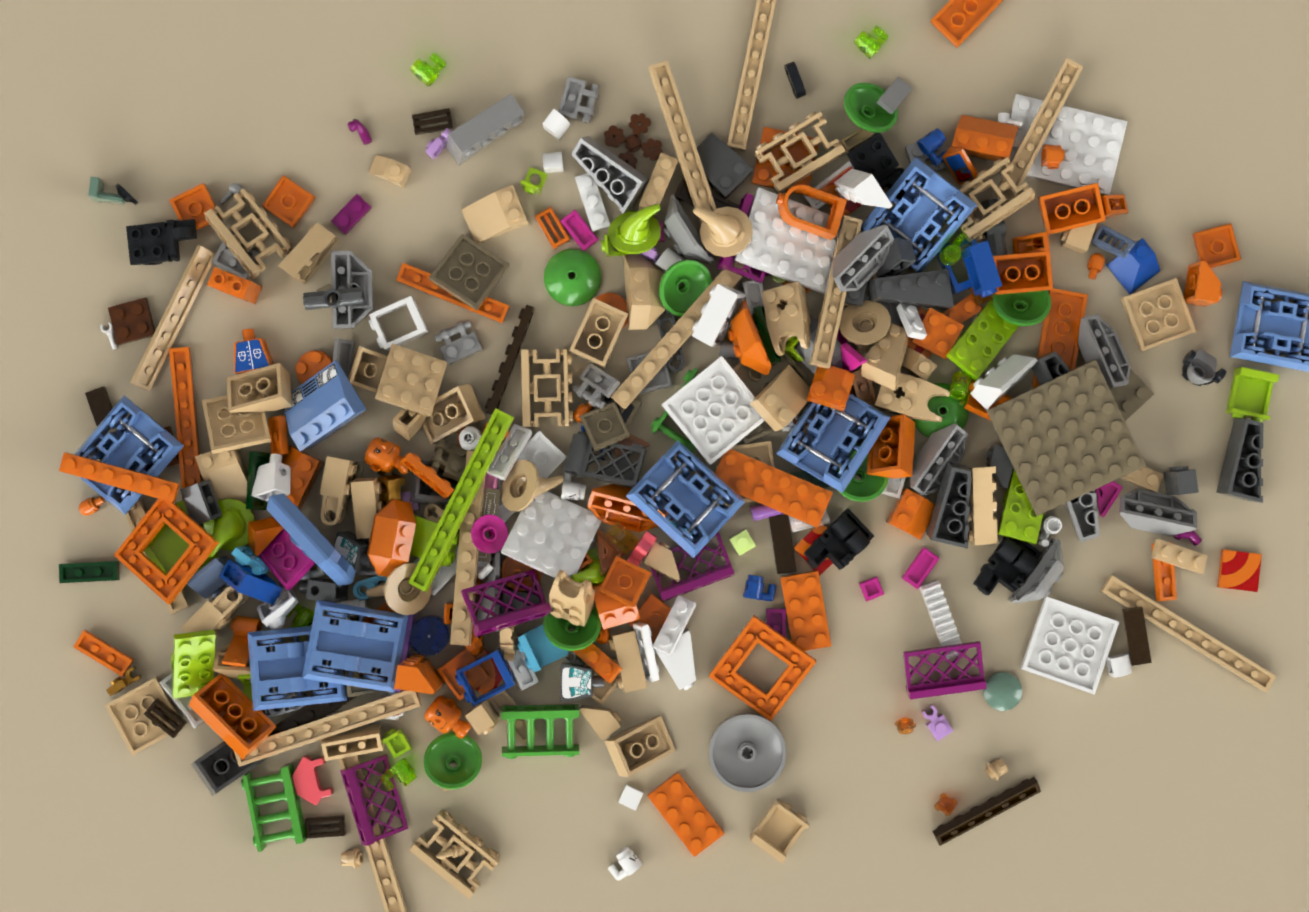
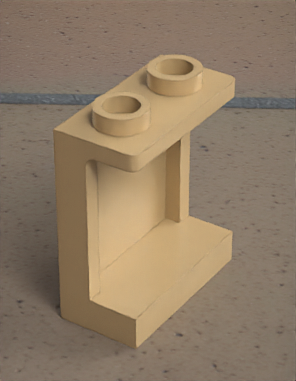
[750,799,809,863]

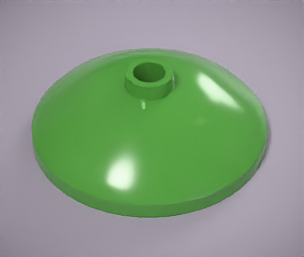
[844,83,898,133]
[544,249,601,306]
[659,259,712,317]
[992,291,1051,326]
[912,383,969,438]
[838,445,889,502]
[543,606,601,651]
[424,732,482,789]

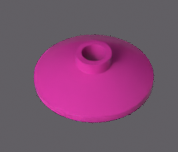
[471,515,508,554]

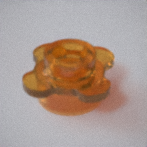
[895,717,916,734]
[934,793,957,816]

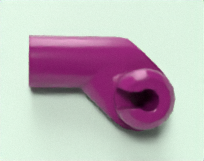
[347,119,372,145]
[1173,531,1202,546]

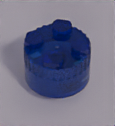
[409,615,451,656]

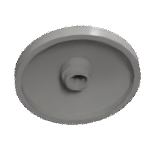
[709,713,786,792]

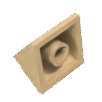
[348,346,388,392]

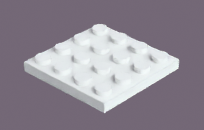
[661,356,765,465]
[501,491,602,579]
[1020,597,1119,695]

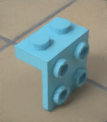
[516,624,569,673]

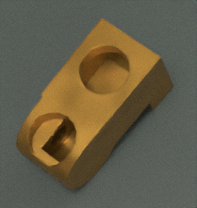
[379,474,405,506]

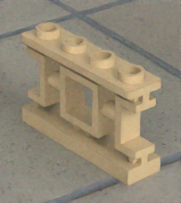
[754,112,846,194]
[948,157,1035,243]
[205,188,291,279]
[521,349,573,427]
[409,810,500,899]

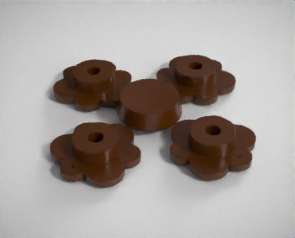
[604,113,663,169]

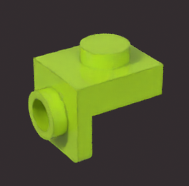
[381,728,412,759]

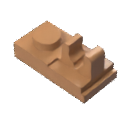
[851,368,877,405]

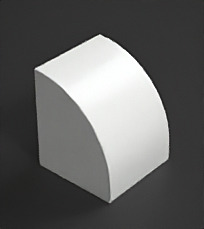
[542,109,570,140]
[543,151,564,173]
[655,247,684,273]
[1106,653,1132,678]

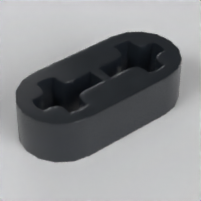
[784,61,806,99]

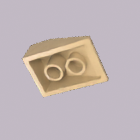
[461,185,529,244]
[569,298,628,368]
[227,363,292,413]
[750,365,810,431]
[422,384,486,444]
[195,449,248,503]
[604,716,676,777]

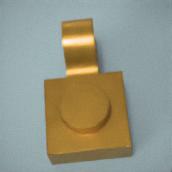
[106,666,142,696]

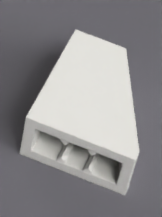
[656,629,696,690]

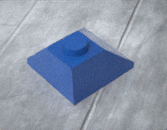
[1106,238,1160,295]

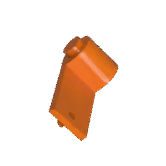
[222,616,262,667]

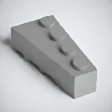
[446,94,525,165]
[571,136,650,214]
[1065,490,1100,542]

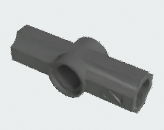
[981,199,1008,256]
[303,287,365,310]

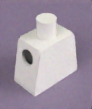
[251,454,291,502]

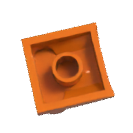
[807,366,855,412]

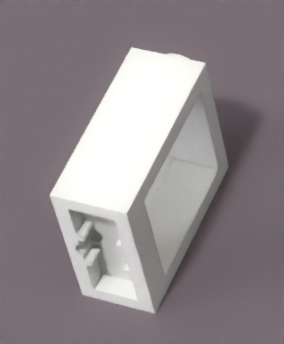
[368,296,429,351]

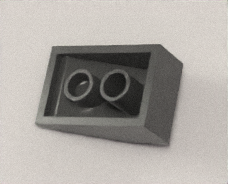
[697,133,753,199]
[410,460,459,504]
[191,741,265,796]

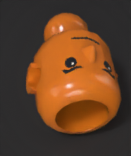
[364,437,410,474]
[424,696,471,739]

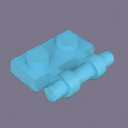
[231,545,269,575]

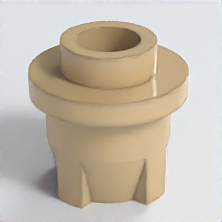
[985,758,1009,781]
[341,848,364,868]

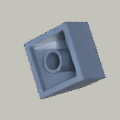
[187,556,230,599]

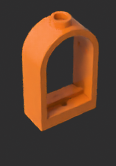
[776,185,847,240]

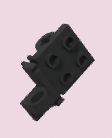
[846,133,908,199]
[126,219,197,265]
[803,508,874,570]
[973,536,1042,595]

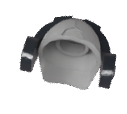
[1182,349,1227,386]

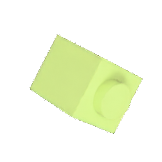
[729,529,756,556]

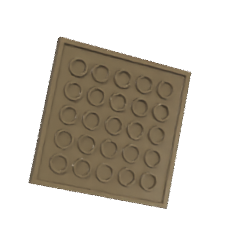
[986,360,1146,516]

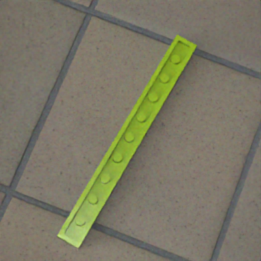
[408,408,514,592]

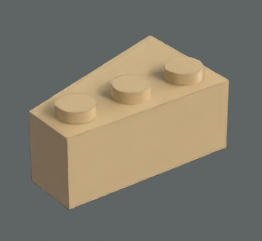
[278,223,339,284]
[861,323,908,391]

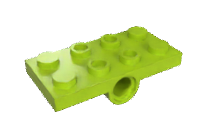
[946,300,1019,381]
[998,468,1044,544]
[171,630,216,699]

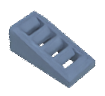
[1091,224,1136,259]

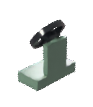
[88,176,138,205]

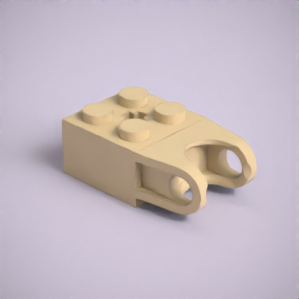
[762,281,811,356]
[875,373,951,422]
[319,456,359,526]
[549,570,595,627]
[181,586,250,637]

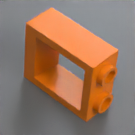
[207,267,262,304]

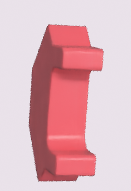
[627,531,657,566]
[292,755,334,806]

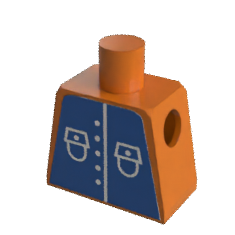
[234,329,274,374]

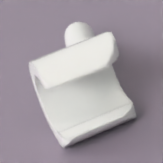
[998,113,1023,126]
[100,322,118,350]

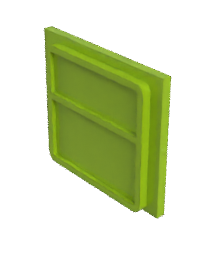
[131,500,219,574]

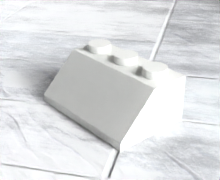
[833,169,892,208]
[692,284,747,347]
[970,354,1038,410]

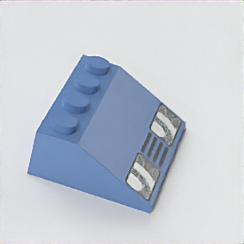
[284,360,367,452]

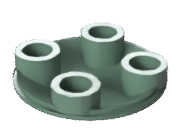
[983,672,1022,711]

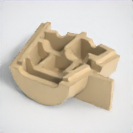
[499,625,519,662]

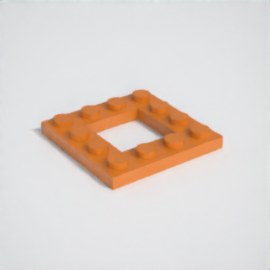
[114,499,219,604]
[708,615,816,721]

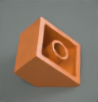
[1183,260,1223,307]
[886,489,935,540]
[592,583,641,630]

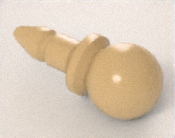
[436,843,467,859]

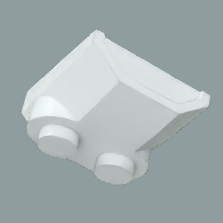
[256,586,299,630]

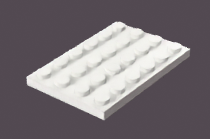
[1009,94,1128,196]
[734,187,863,295]

